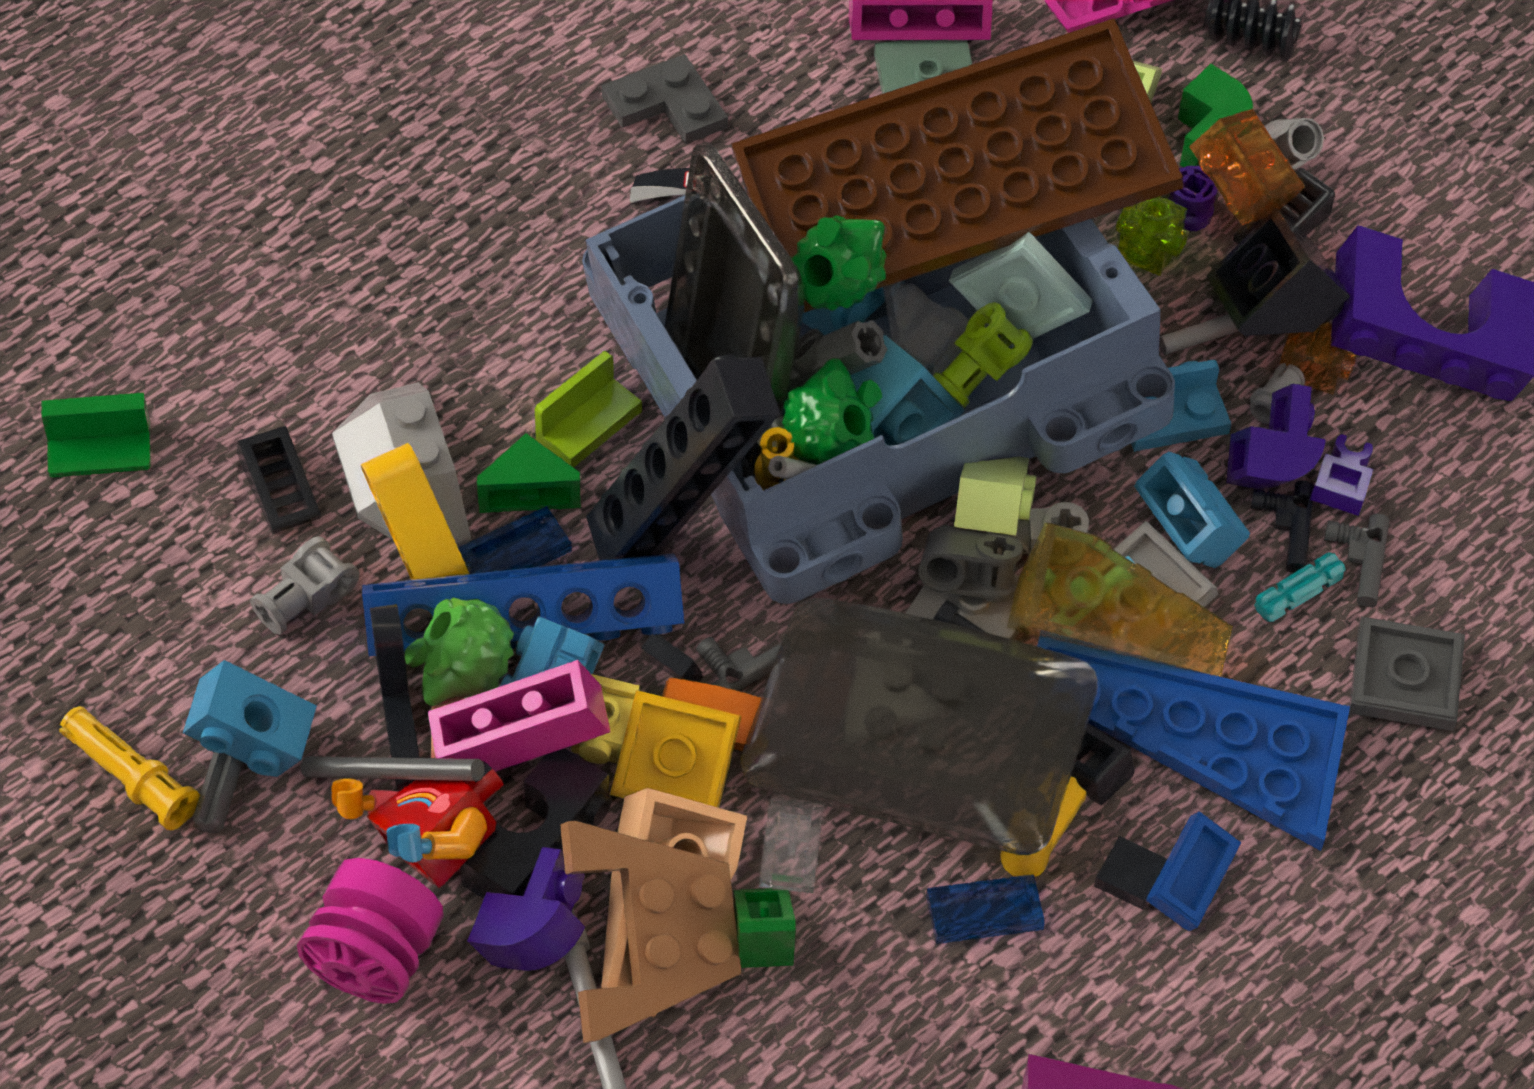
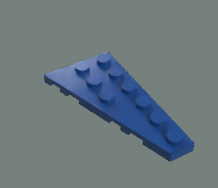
[1027,636,1350,851]

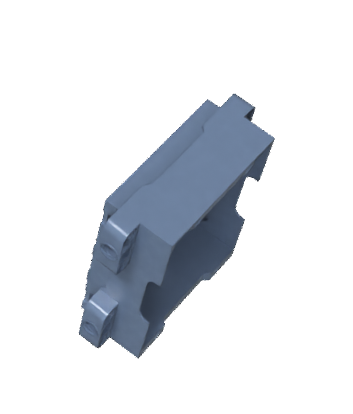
[582,179,1175,604]

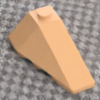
[601,788,747,1017]

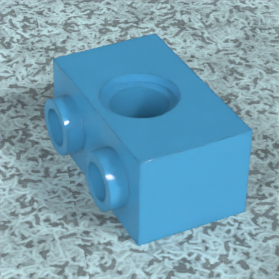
[183,660,317,777]

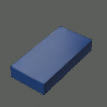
[1146,811,1241,931]

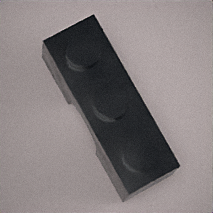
[460,748,612,899]

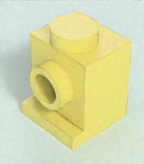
[571,674,640,764]

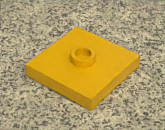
[610,690,742,808]

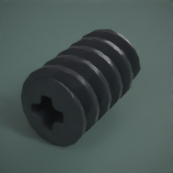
[1202,0,1306,62]

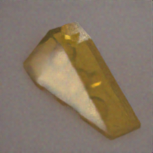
[1007,522,1233,677]

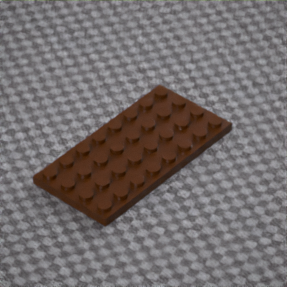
[731,18,1183,317]

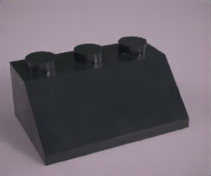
[1206,208,1350,336]

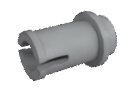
[1250,363,1305,424]

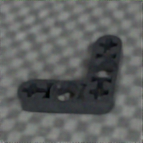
[370,604,420,791]

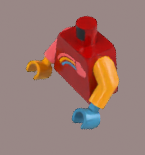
[331,761,504,888]

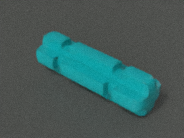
[1254,553,1346,622]

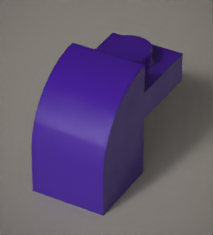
[1226,383,1326,489]
[467,847,585,971]

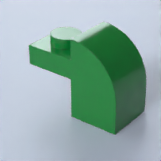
[1178,63,1253,167]

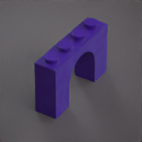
[1331,225,1534,401]

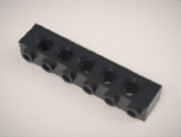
[586,354,780,561]

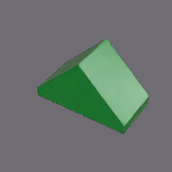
[477,433,581,513]
[733,887,796,968]

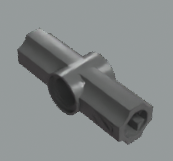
[763,320,888,403]

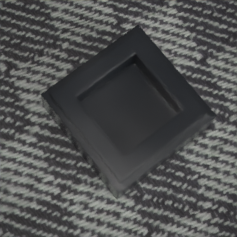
[641,634,704,682]
[1094,836,1167,910]

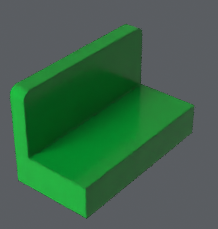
[41,392,151,478]

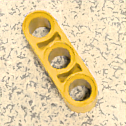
[360,443,469,580]

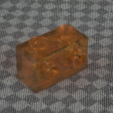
[1189,109,1305,225]

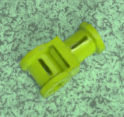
[933,302,1033,408]

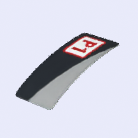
[630,168,721,203]

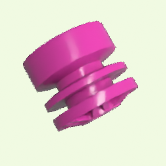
[297,857,444,1004]

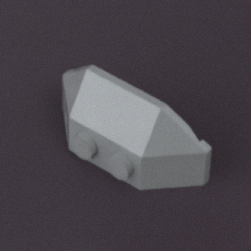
[332,382,472,548]

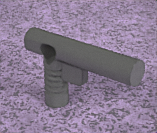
[1324,514,1390,608]
[696,635,805,691]

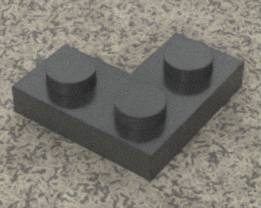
[601,54,728,144]

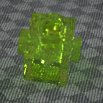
[1115,197,1189,276]

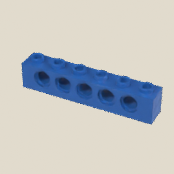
[362,553,684,656]

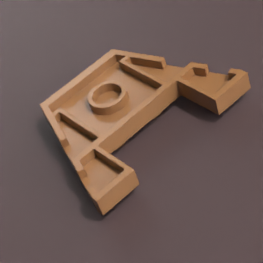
[560,821,742,1043]

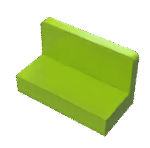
[535,351,642,467]

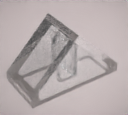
[759,794,826,894]

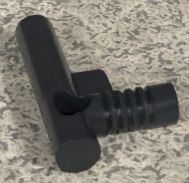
[1250,480,1314,573]

